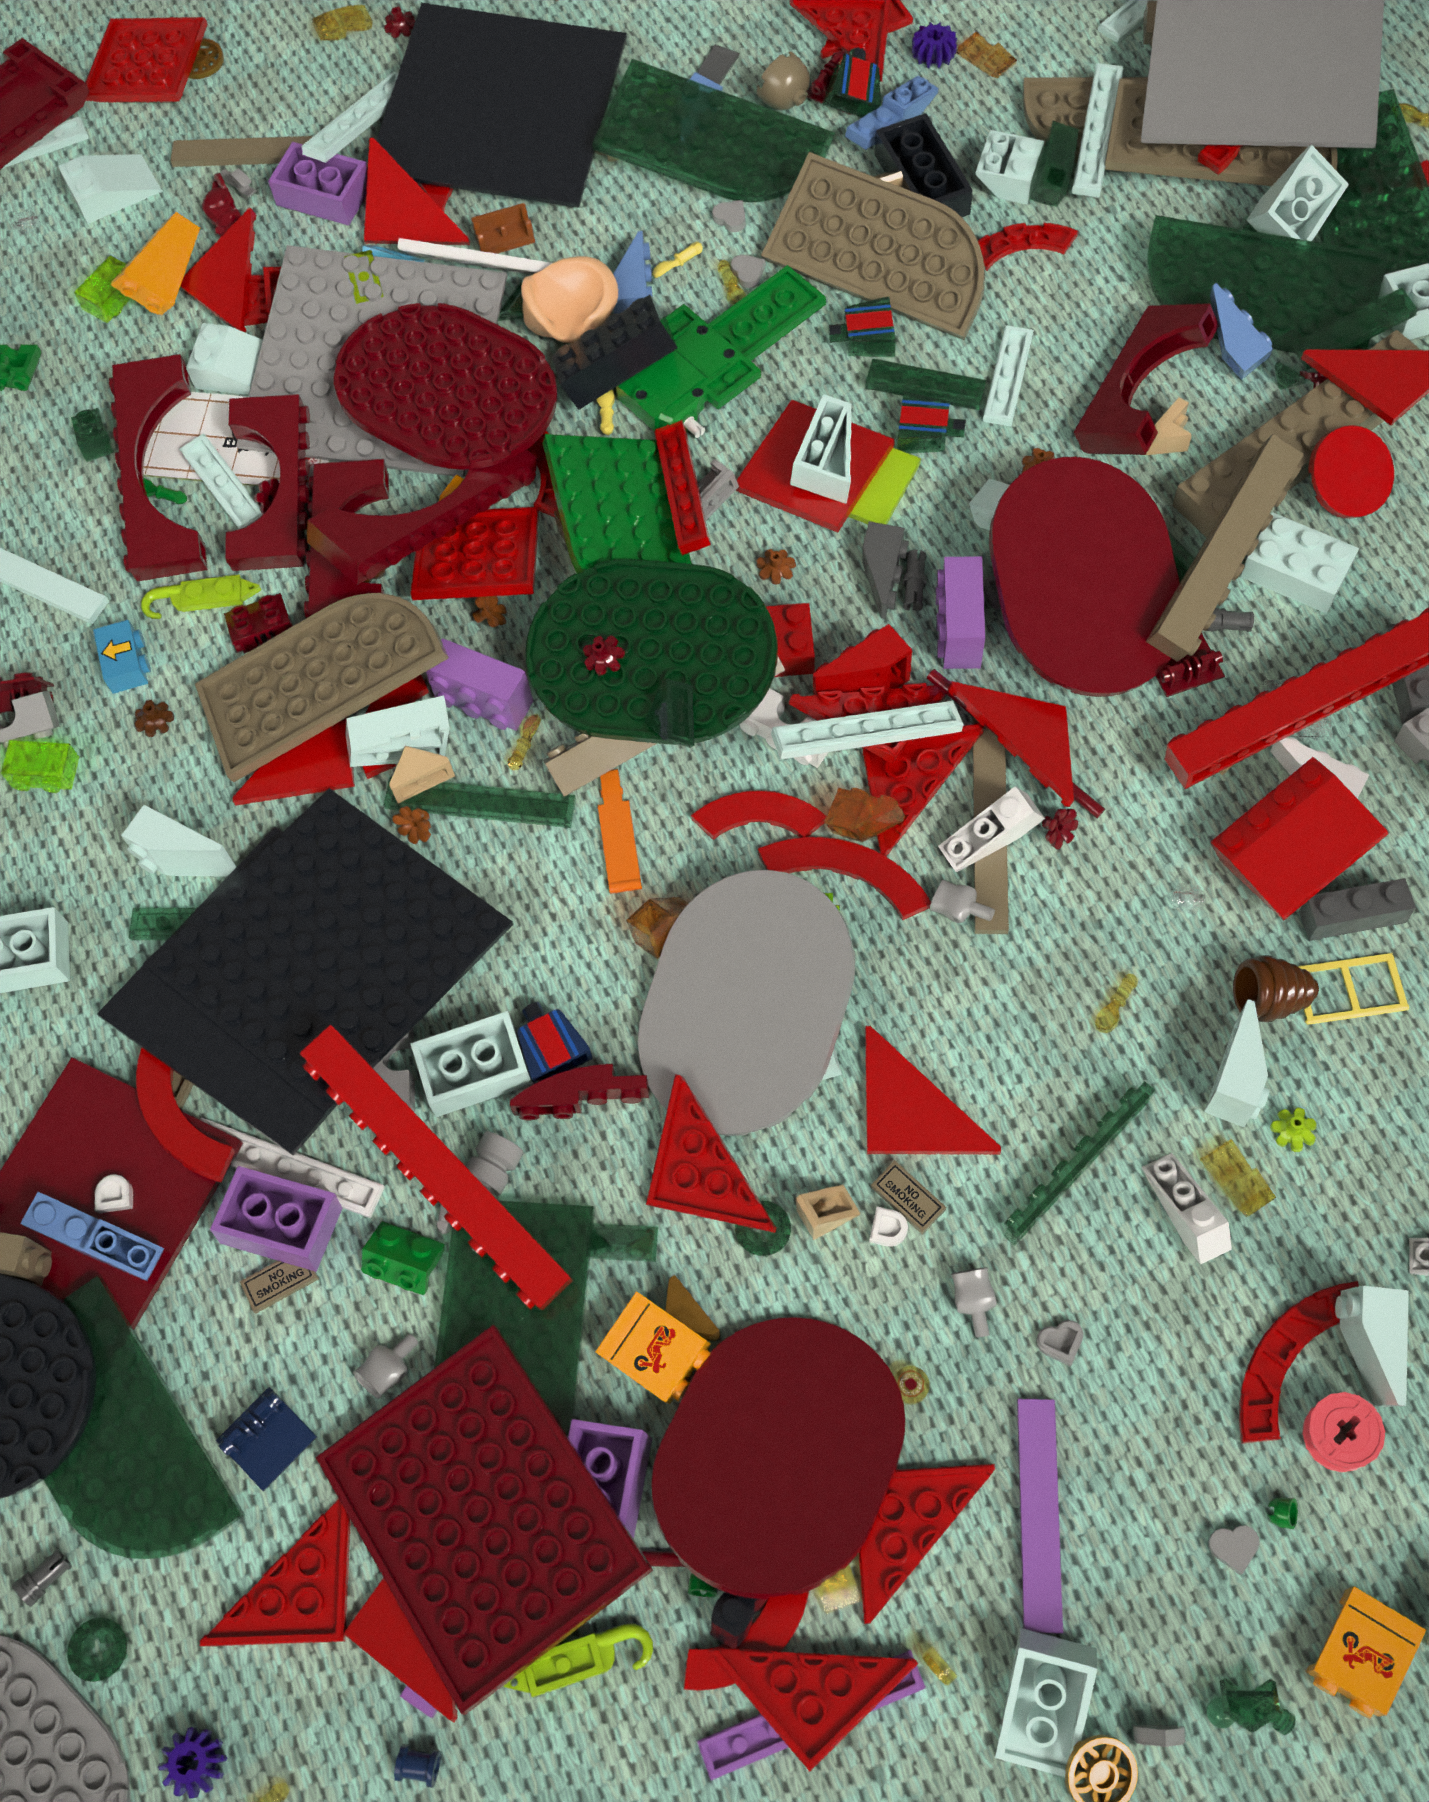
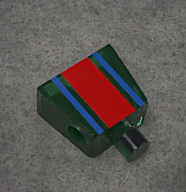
[823,48,881,118]
[828,297,896,358]
[897,391,966,454]

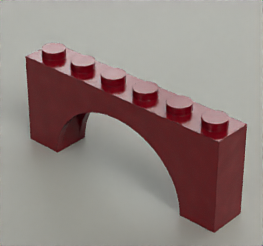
[1073,304,1219,455]
[225,394,310,571]
[304,459,389,618]

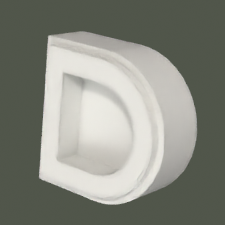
[95,1174,133,1213]
[869,1207,908,1247]

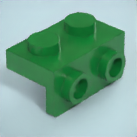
[361,1221,445,1295]

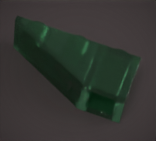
[1030,121,1079,207]

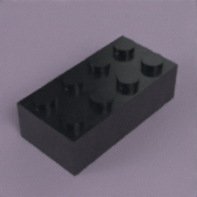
[875,113,973,217]
[552,294,678,410]

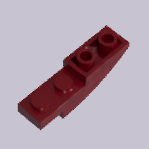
[510,1063,649,1121]

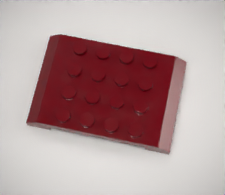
[0,38,89,170]

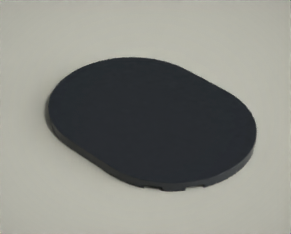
[0,1274,96,1499]

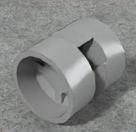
[466,1131,524,1196]

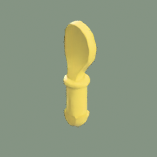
[652,242,703,278]
[596,389,615,435]

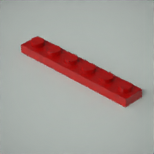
[655,420,711,555]

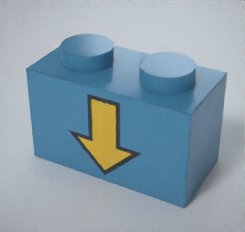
[93,620,151,694]

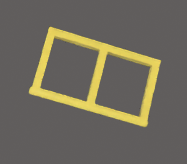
[1299,953,1409,1025]

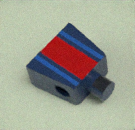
[517,1002,593,1084]

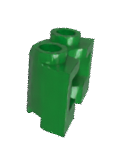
[0,345,42,391]

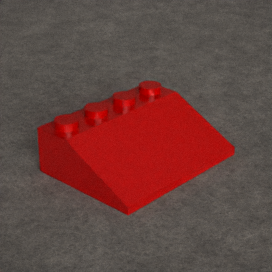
[1210,757,1389,921]

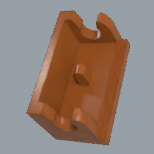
[471,203,536,254]

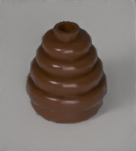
[1233,955,1319,1022]

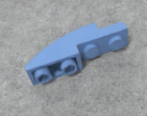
[845,76,939,150]
[20,1192,164,1281]

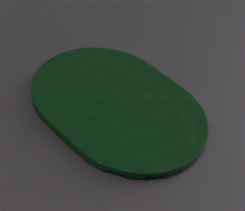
[525,559,778,745]

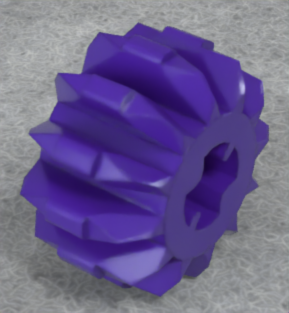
[912,21,957,69]
[158,1727,227,1799]

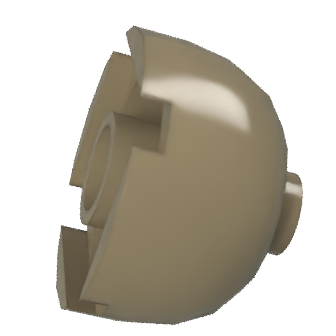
[756,51,810,111]

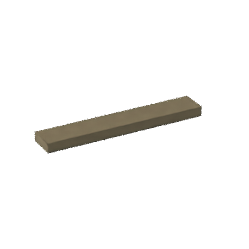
[170,136,313,167]

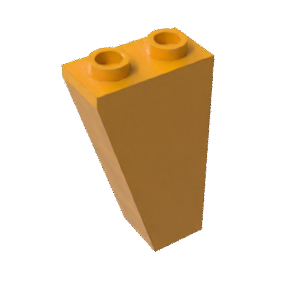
[111,212,200,315]

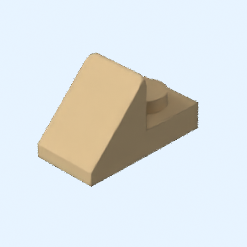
[1146,397,1192,455]

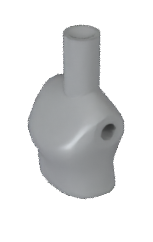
[930,879,995,923]
[951,1267,997,1337]
[353,1334,418,1399]

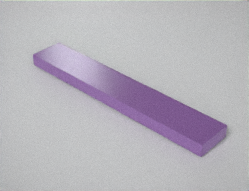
[1017,1399,1063,1634]
[697,1650,926,1781]

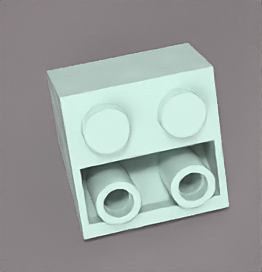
[976,130,1044,205]

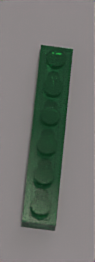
[1004,1081,1156,1246]

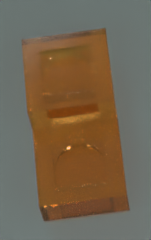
[956,31,1017,78]

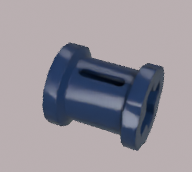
[394,1744,441,1788]

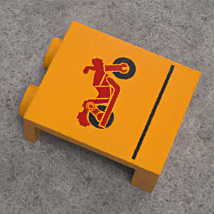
[595,1291,711,1404]
[1306,1586,1426,1719]

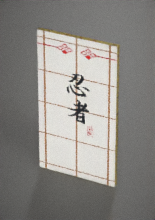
[143,392,330,491]

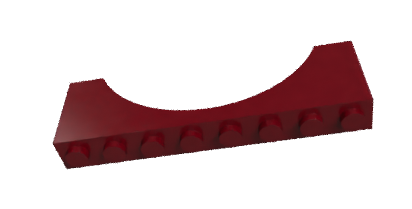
[109,354,208,582]
[307,450,538,585]

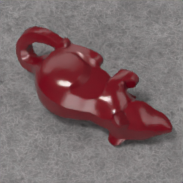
[202,172,241,238]

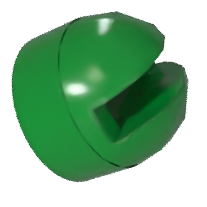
[1267,1497,1298,1529]
[687,1573,718,1598]

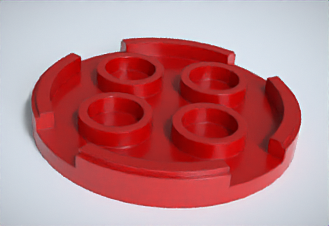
[1308,425,1394,519]

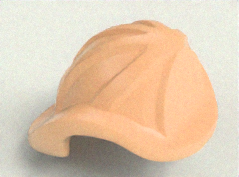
[521,256,618,343]

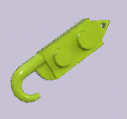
[141,574,261,619]
[504,1623,653,1698]

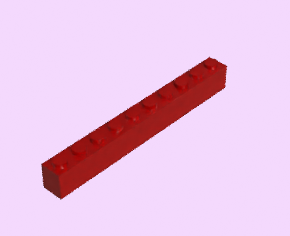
[1164,607,1429,789]
[300,1025,573,1310]

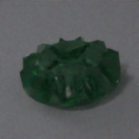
[735,1201,791,1258]
[67,1618,129,1682]

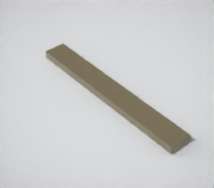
[972,716,1009,935]

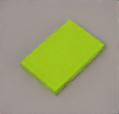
[849,448,921,525]

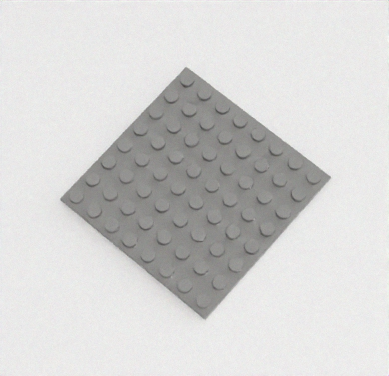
[1141,0,1384,148]
[236,245,508,477]

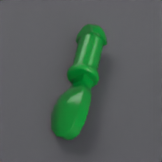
[144,478,187,505]

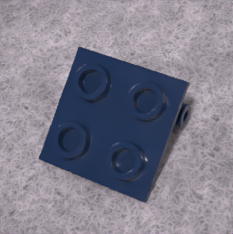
[216,1387,317,1492]

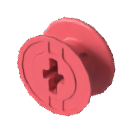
[1303,1392,1385,1472]

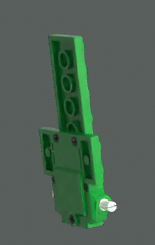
[616,265,826,438]

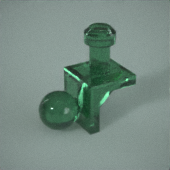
[1207,1678,1296,1735]

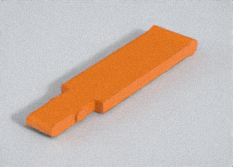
[598,769,642,894]

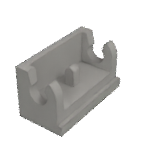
[698,459,739,520]

